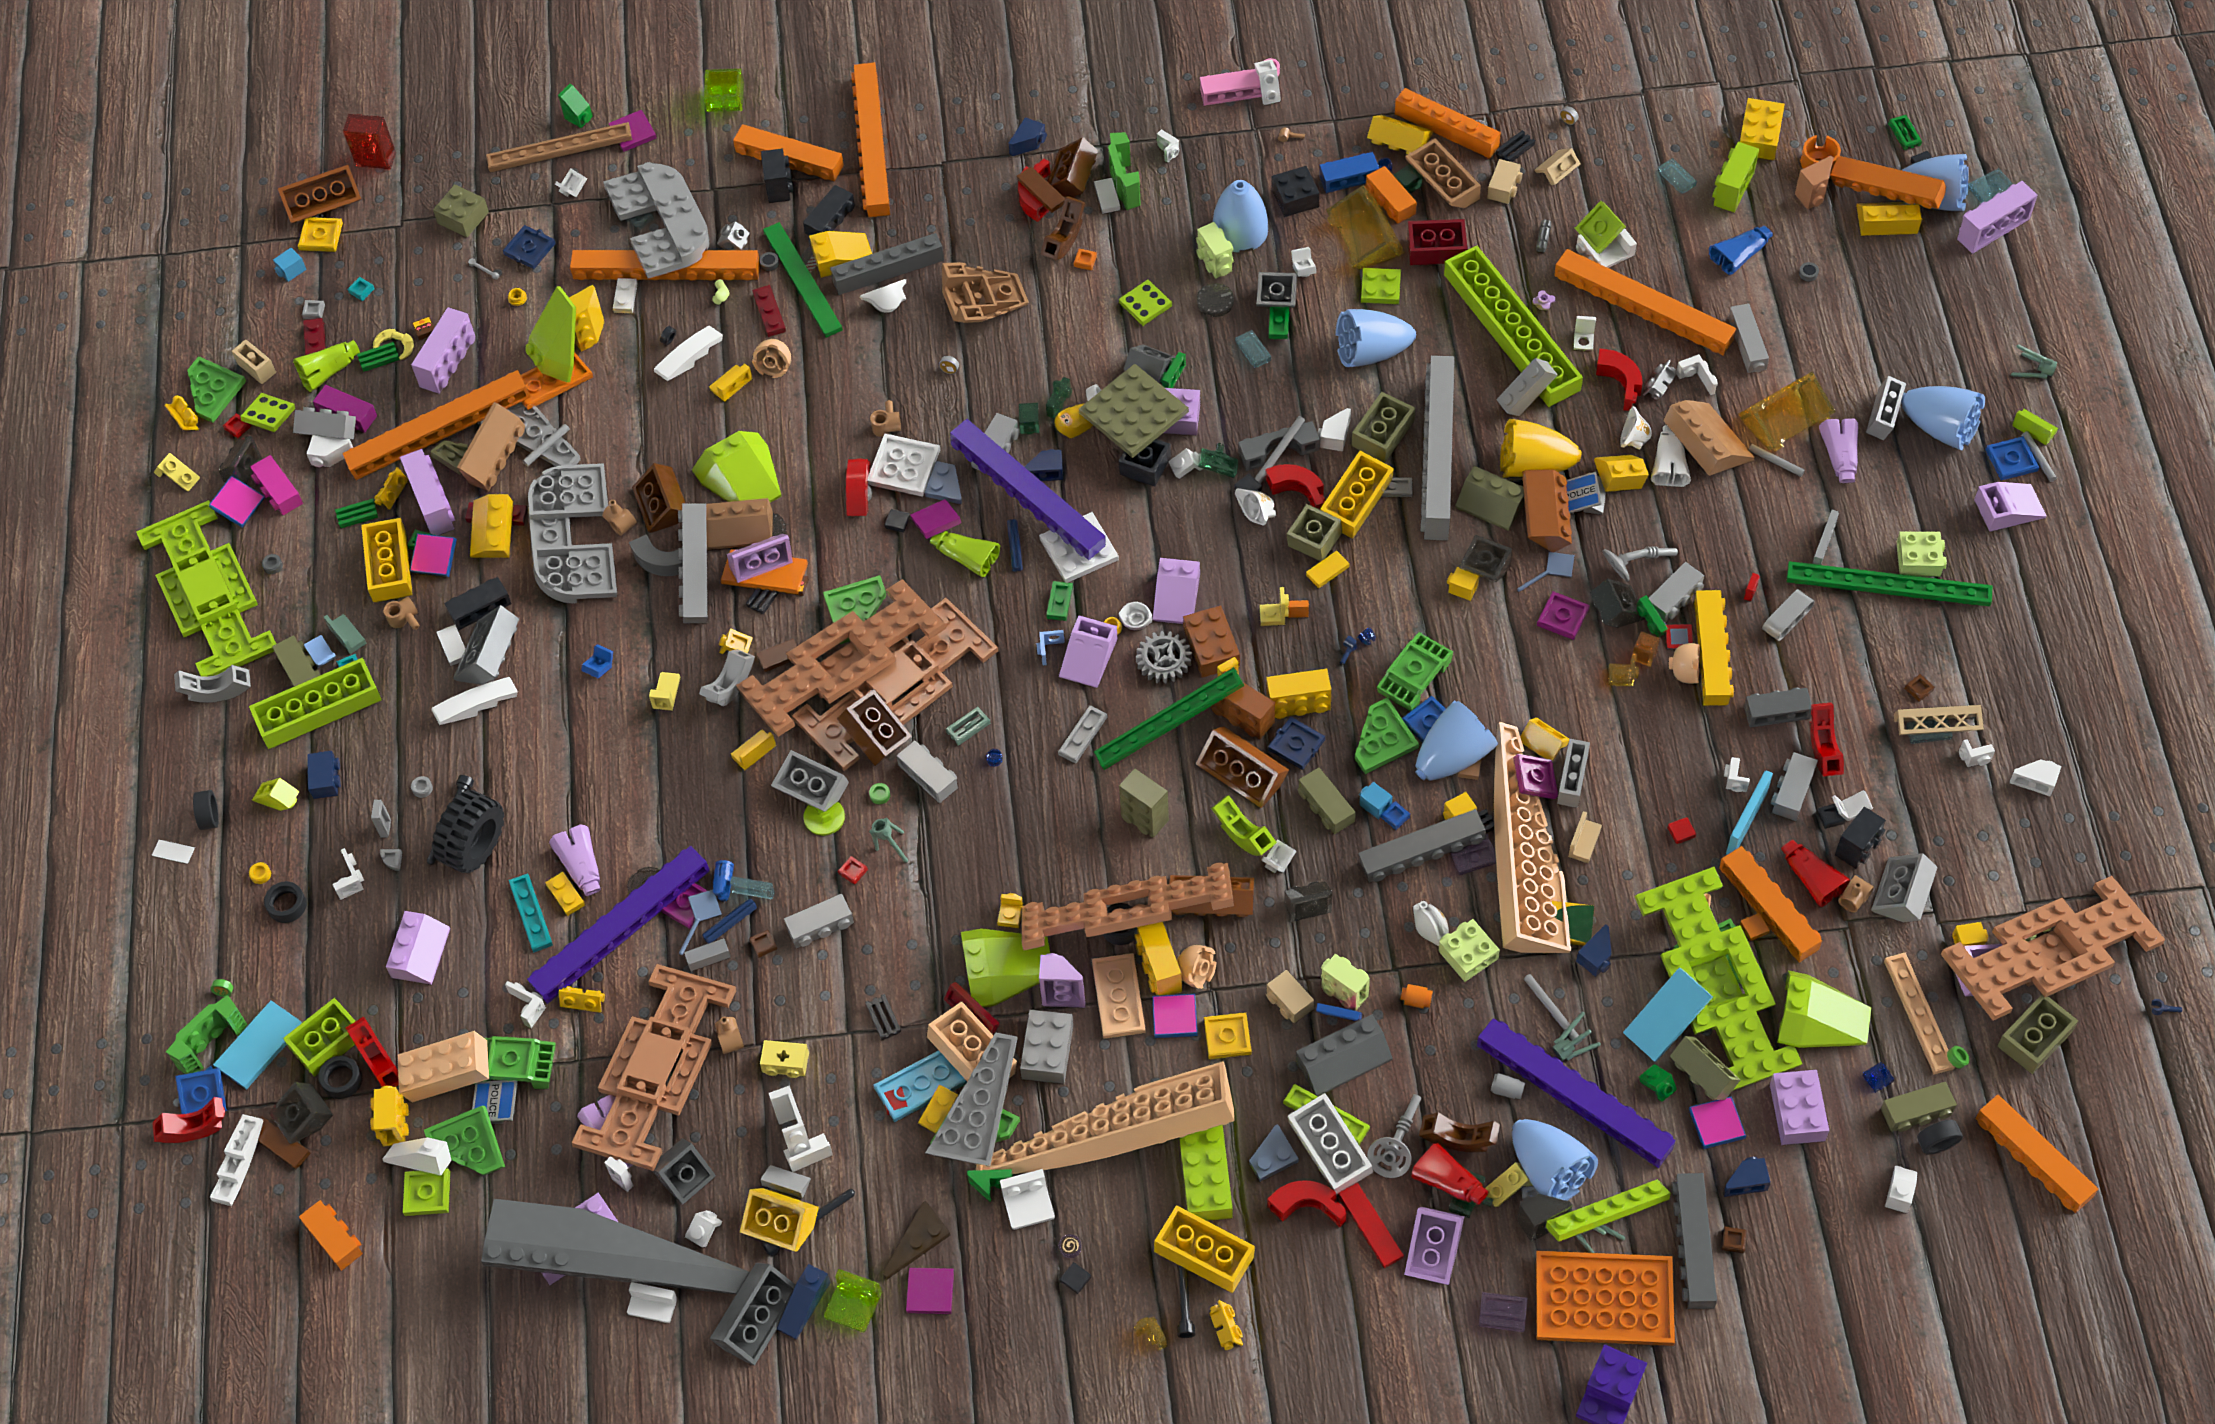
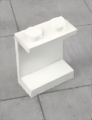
[1576,228,1637,268]
[769,1086,811,1157]

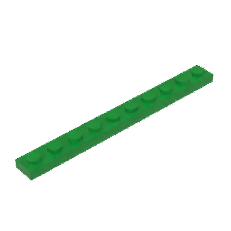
[1786,561,1993,607]

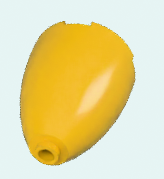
[1500,419,1581,478]

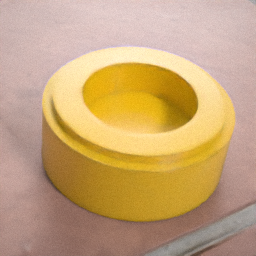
[249,862,271,884]

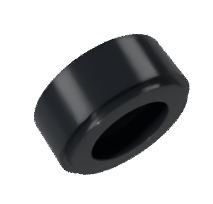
[660,326,676,345]

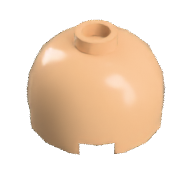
[752,339,791,378]
[1669,643,1700,684]
[1177,945,1216,989]

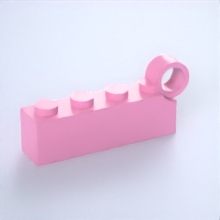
[1200,58,1280,106]

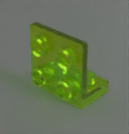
[824,1269,882,1333]

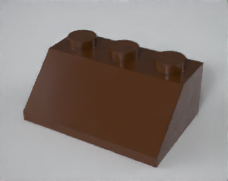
[1047,137,1098,197]
[632,463,686,533]
[837,689,912,766]

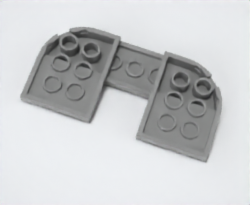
[603,162,709,278]
[528,464,617,603]

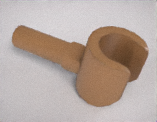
[1278,128,1305,142]

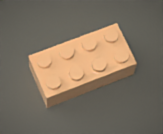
[927,1002,1017,1082]
[398,1031,489,1103]

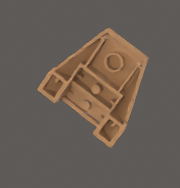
[942,262,1029,323]

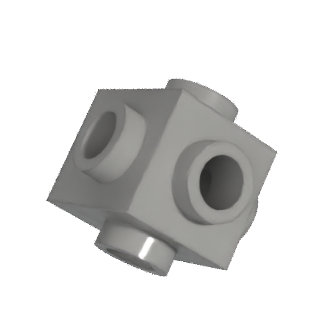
[717,221,749,250]

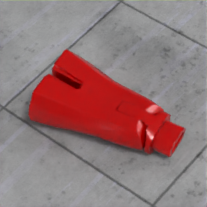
[1781,840,1851,907]
[1411,1143,1489,1205]

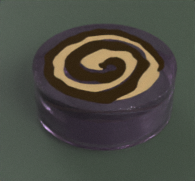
[1059,1234,1082,1258]

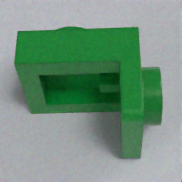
[1639,1064,1677,1102]

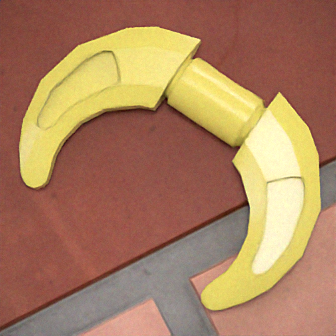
[373,329,414,360]

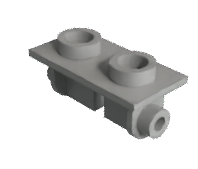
[1643,360,1676,400]

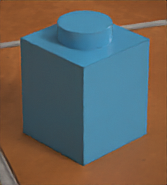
[273,248,306,282]
[1359,782,1393,820]

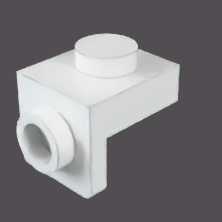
[555,168,587,197]
[1291,247,1316,277]
[1168,448,1203,479]
[1959,740,1995,767]
[1724,757,1750,792]
[1262,840,1296,873]
[685,1210,722,1247]

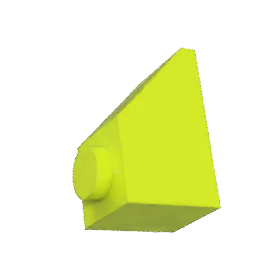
[252,778,299,811]

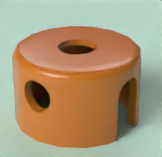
[1800,135,1841,174]

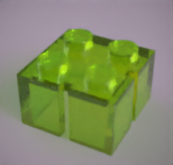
[704,68,744,112]

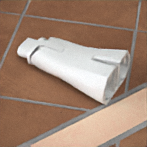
[1651,425,1691,487]

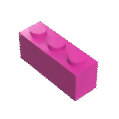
[250,455,303,515]

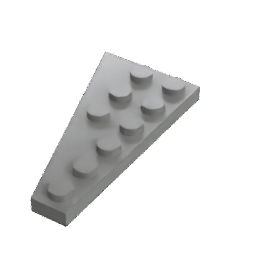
[478,402,581,466]
[925,1033,1018,1167]

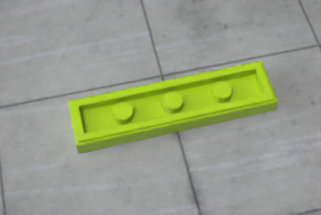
[1283,1084,1370,1145]

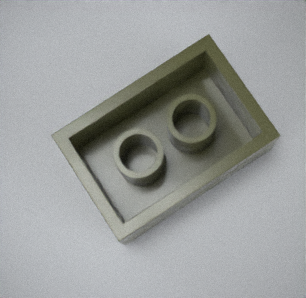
[1351,392,1415,462]
[1119,769,1169,838]
[1997,995,2078,1074]

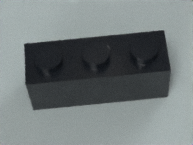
[803,185,855,236]
[444,577,512,631]

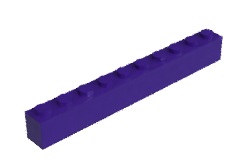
[950,419,1106,560]
[527,846,710,1004]
[1477,1018,1676,1168]

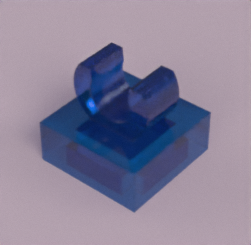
[1862,1062,1894,1093]

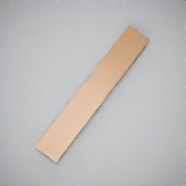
[1884,953,1955,1075]

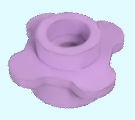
[1532,291,1555,310]

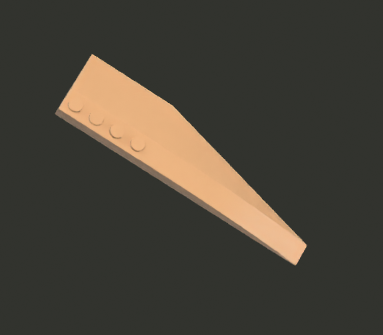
[1494,722,1571,953]
[976,1061,1234,1174]

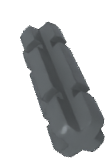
[1536,219,1551,253]

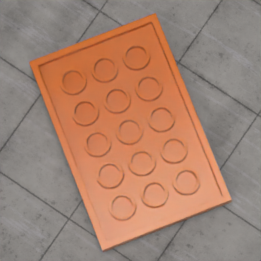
[1536,1251,1675,1346]

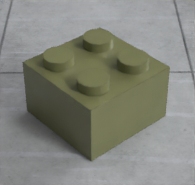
[433,184,489,237]
[1287,504,1342,561]

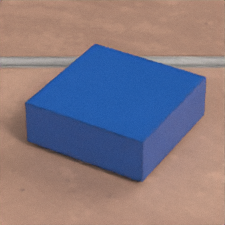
[1381,801,1410,830]

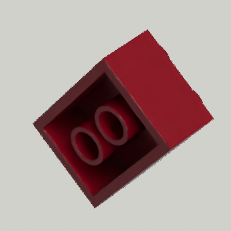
[1407,219,1467,265]

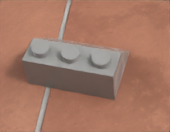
[771,750,849,812]
[1871,853,1937,922]

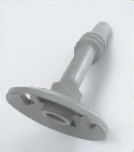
[1602,546,1678,582]
[1367,1094,1421,1178]

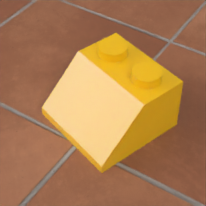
[1594,455,1649,492]

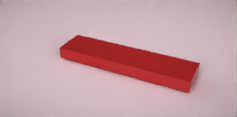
[1338,1182,1404,1268]

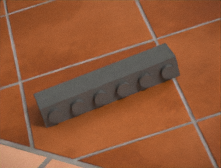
[830,233,944,295]
[1358,809,1486,883]
[1671,1173,1717,1309]

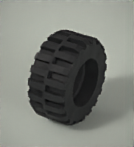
[432,790,505,873]

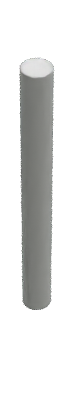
[1255,416,1305,484]
[1524,974,1582,1045]

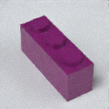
[313,385,377,433]

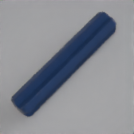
[1007,519,1023,572]
[702,899,757,944]

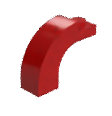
[1018,159,1050,222]
[1596,348,1643,411]
[846,458,871,516]
[1265,464,1325,510]
[1809,702,1844,777]
[345,1016,399,1087]
[153,1097,225,1143]
[1267,1181,1346,1227]

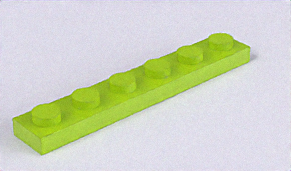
[1546,1179,1671,1242]

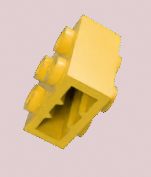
[370,1086,409,1146]

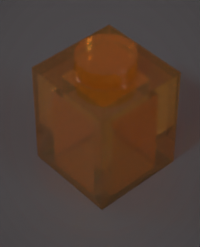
[1632,631,1660,667]

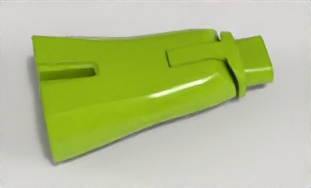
[293,340,360,392]
[930,531,1000,577]

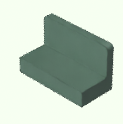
[324,614,367,654]

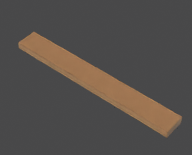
[486,122,632,172]

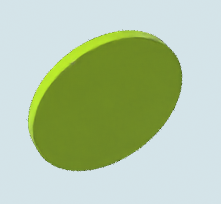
[804,802,845,836]

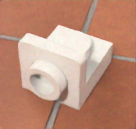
[1157,129,1179,162]

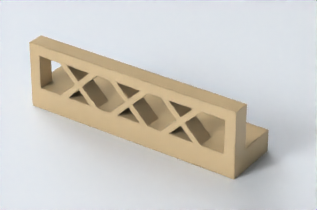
[1894,705,1984,735]

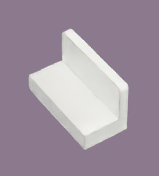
[784,1133,833,1172]
[627,1282,677,1323]

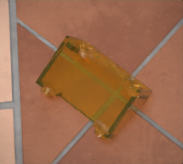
[1326,185,1405,270]
[1738,372,1836,452]

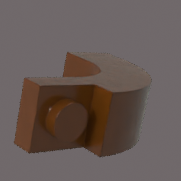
[1040,196,1085,260]
[1419,1112,1500,1153]

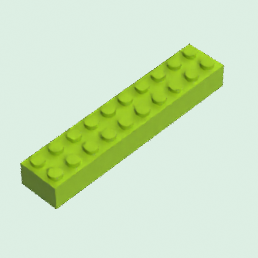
[1444,246,1583,407]

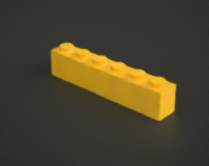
[1694,590,1734,705]

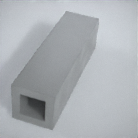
[1728,304,1769,373]

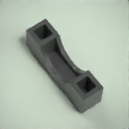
[1238,421,1320,471]

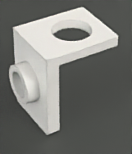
[1574,316,1596,351]
[1832,790,1873,821]

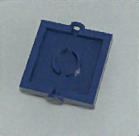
[503,225,556,269]
[1268,717,1325,770]

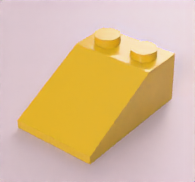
[809,231,872,278]

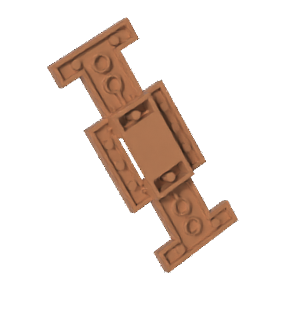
[736,579,946,737]
[792,598,998,771]
[1022,863,1234,950]
[1941,876,2165,1021]
[572,964,736,1171]

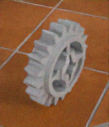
[1136,631,1192,684]

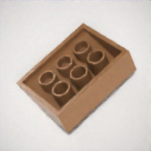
[1663,400,1755,476]

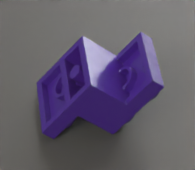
[1576,1344,1647,1424]

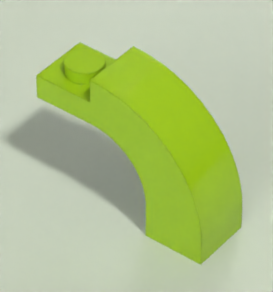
[1211,795,1277,856]

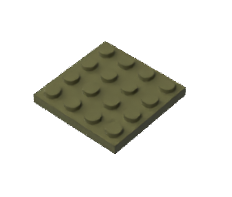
[1079,364,1189,458]

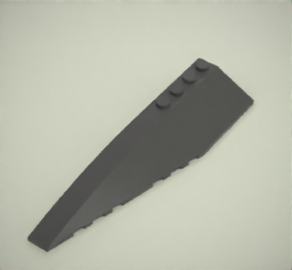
[481,1199,750,1295]

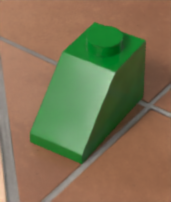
[558,84,593,128]

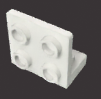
[1000,1169,1055,1230]

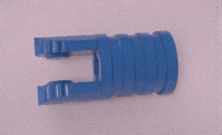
[713,860,734,902]

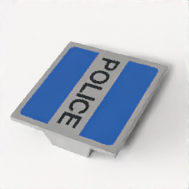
[1566,472,1602,513]
[472,1080,517,1124]

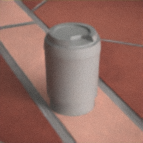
[1490,1073,1525,1099]

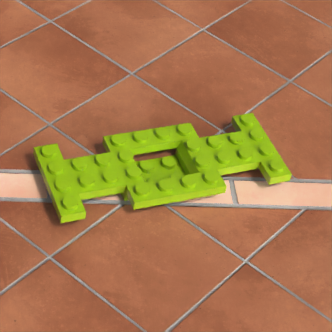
[136,500,276,677]
[1635,867,1802,1091]

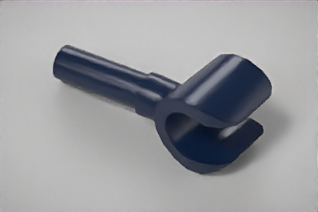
[1340,636,1357,665]
[2151,999,2182,1015]

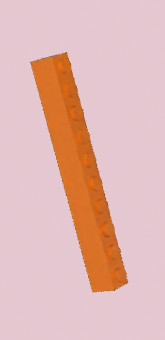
[851,62,890,217]
[1554,249,1736,355]
[570,250,760,281]
[342,370,531,480]

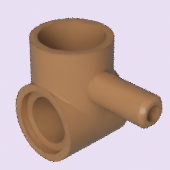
[870,400,901,437]
[603,500,637,536]
[383,597,420,630]
[1839,875,1874,913]
[715,1017,744,1054]

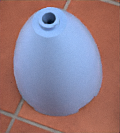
[1902,154,1968,211]
[1213,180,1268,252]
[1336,309,1416,367]
[1901,386,1985,450]
[1415,700,1498,781]
[1512,1119,1598,1206]

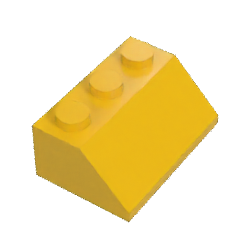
[1367,115,1433,154]
[1856,202,1922,236]
[569,285,604,352]
[470,494,513,558]
[740,1188,819,1252]

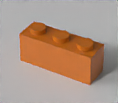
[1365,166,1417,224]
[299,1200,363,1271]

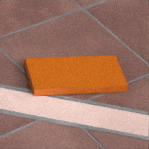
[521,352,593,410]
[721,549,808,594]

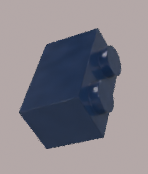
[307,751,341,799]

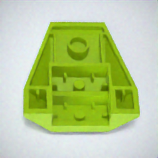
[526,286,576,382]
[692,431,782,503]
[961,929,1050,1008]
[1777,970,1871,1048]

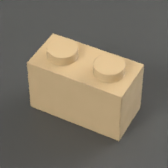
[1487,159,1523,204]
[232,340,276,384]
[1266,970,1314,1023]

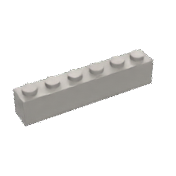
[678,504,707,623]

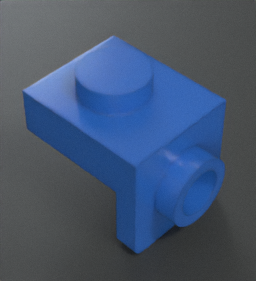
[581,644,613,678]

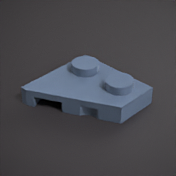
[925,461,962,504]
[1249,1124,1299,1182]

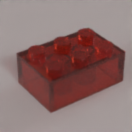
[343,114,396,169]

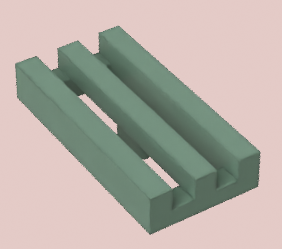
[945,707,991,746]

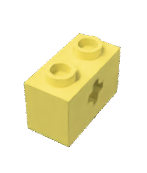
[760,1040,809,1078]

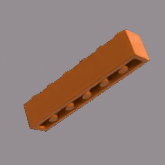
[1395,88,1501,159]
[733,124,844,181]
[1830,156,1946,209]
[1719,846,1822,963]
[1976,1095,2098,1213]

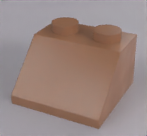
[1795,156,1833,209]

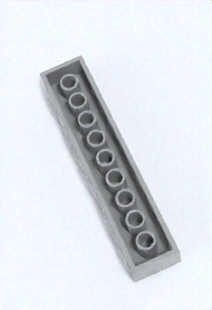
[1420,356,1454,540]

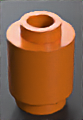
[1400,984,1433,1009]

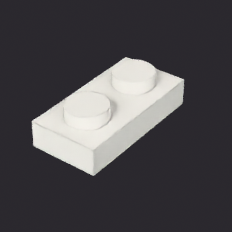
[613,278,638,313]
[604,1156,633,1192]

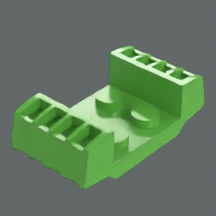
[1108,132,1141,210]
[1377,632,1453,712]
[166,995,247,1074]
[474,1036,556,1089]

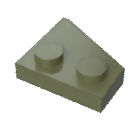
[430,440,468,475]

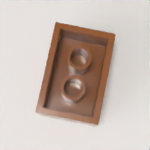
[1183,605,1240,678]
[1211,671,1275,740]

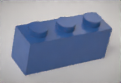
[1319,152,1379,193]

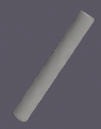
[523,424,570,466]
[2021,431,2057,482]
[1749,444,1805,477]

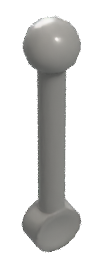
[468,259,499,279]

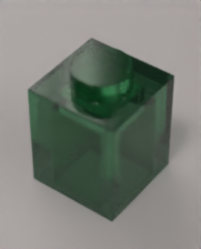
[1393,163,1422,194]
[1019,403,1040,434]

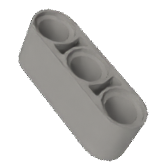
[1762,589,1815,641]

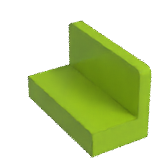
[2012,409,2058,445]

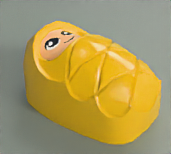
[1054,403,1093,438]

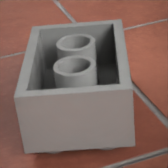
[1020,1010,1073,1084]

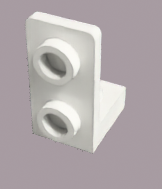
[1254,59,1281,105]
[1676,355,1718,395]
[333,848,364,900]
[505,981,546,1028]

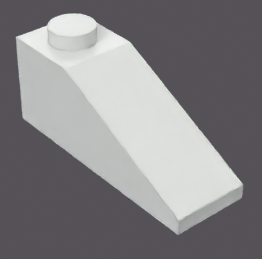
[383,1137,451,1175]

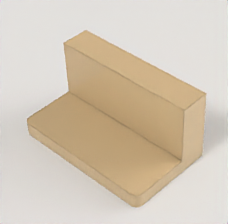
[1535,148,1580,185]
[1568,811,1602,863]

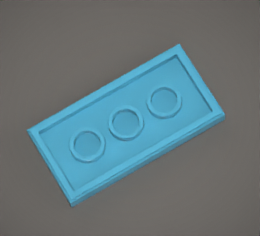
[1726,770,1773,855]
[1623,968,1713,1062]
[213,1001,302,1090]
[874,1050,967,1122]

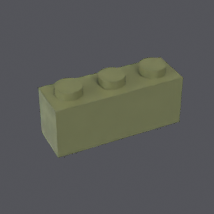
[272,635,320,687]
[1298,767,1355,834]
[1670,1036,1740,1100]
[1881,1081,1957,1132]

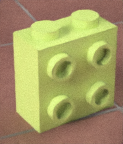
[1196,222,1234,279]
[1896,532,1947,577]
[1438,919,1500,982]
[1321,954,1370,1011]

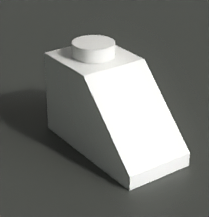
[1318,408,1351,451]
[307,435,353,467]
[2010,759,2061,796]
[1885,1166,1917,1213]

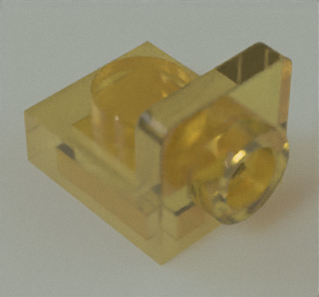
[1608,659,1639,686]
[1134,1316,1167,1350]

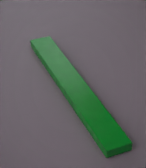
[763,222,843,338]
[1094,667,1245,770]

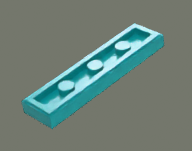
[508,873,553,953]

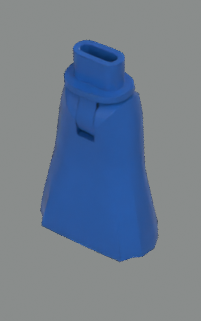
[1709,225,1773,275]

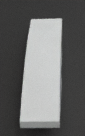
[654,326,723,381]
[432,677,518,725]
[210,1114,263,1206]

